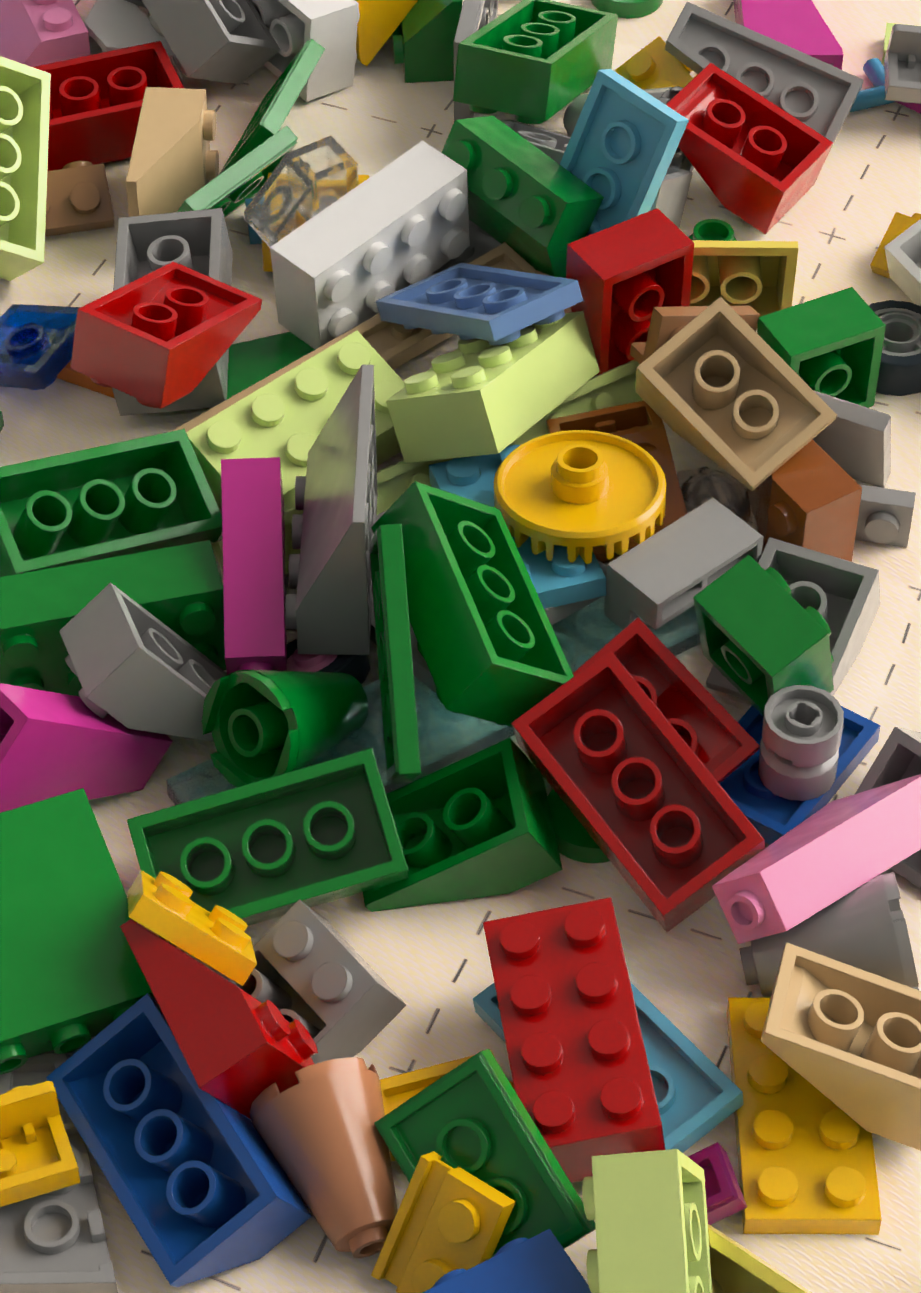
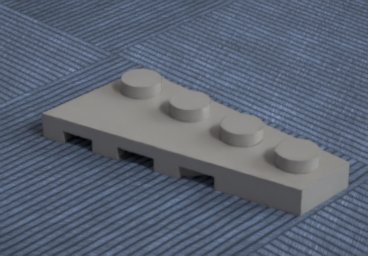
[665,1,864,150]

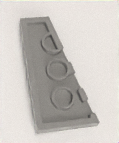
[0,1053,118,1293]

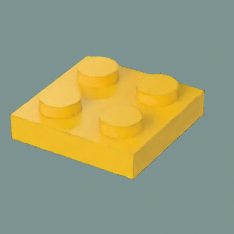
[127,870,257,986]

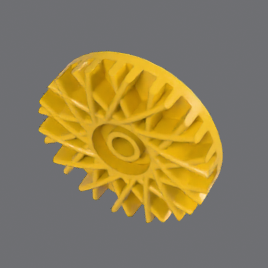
[494,430,666,564]

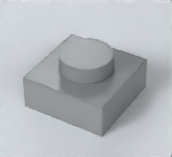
[855,484,916,548]

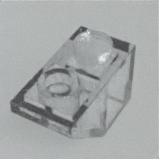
[244,135,359,248]

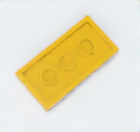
[727,997,882,1235]

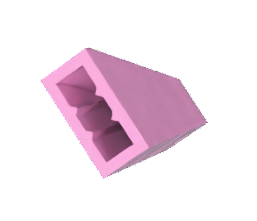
[712,774,921,944]

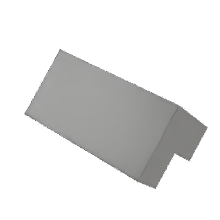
[604,498,764,630]

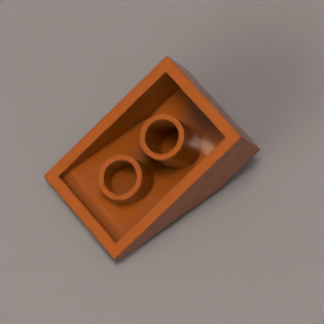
[747,439,862,562]

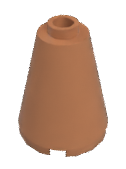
[249,1057,398,1258]

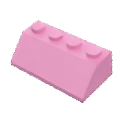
[0,0,90,67]

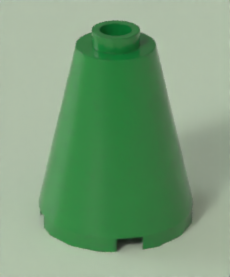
[201,670,368,787]

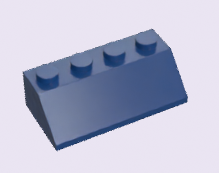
[46,993,312,1288]

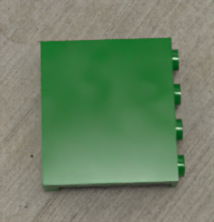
[0,788,155,1075]

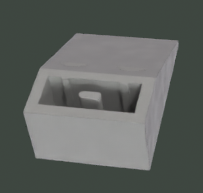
[223,899,406,1120]

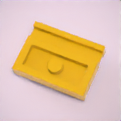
[371,1151,516,1293]

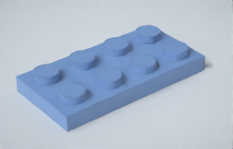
[376,263,583,345]

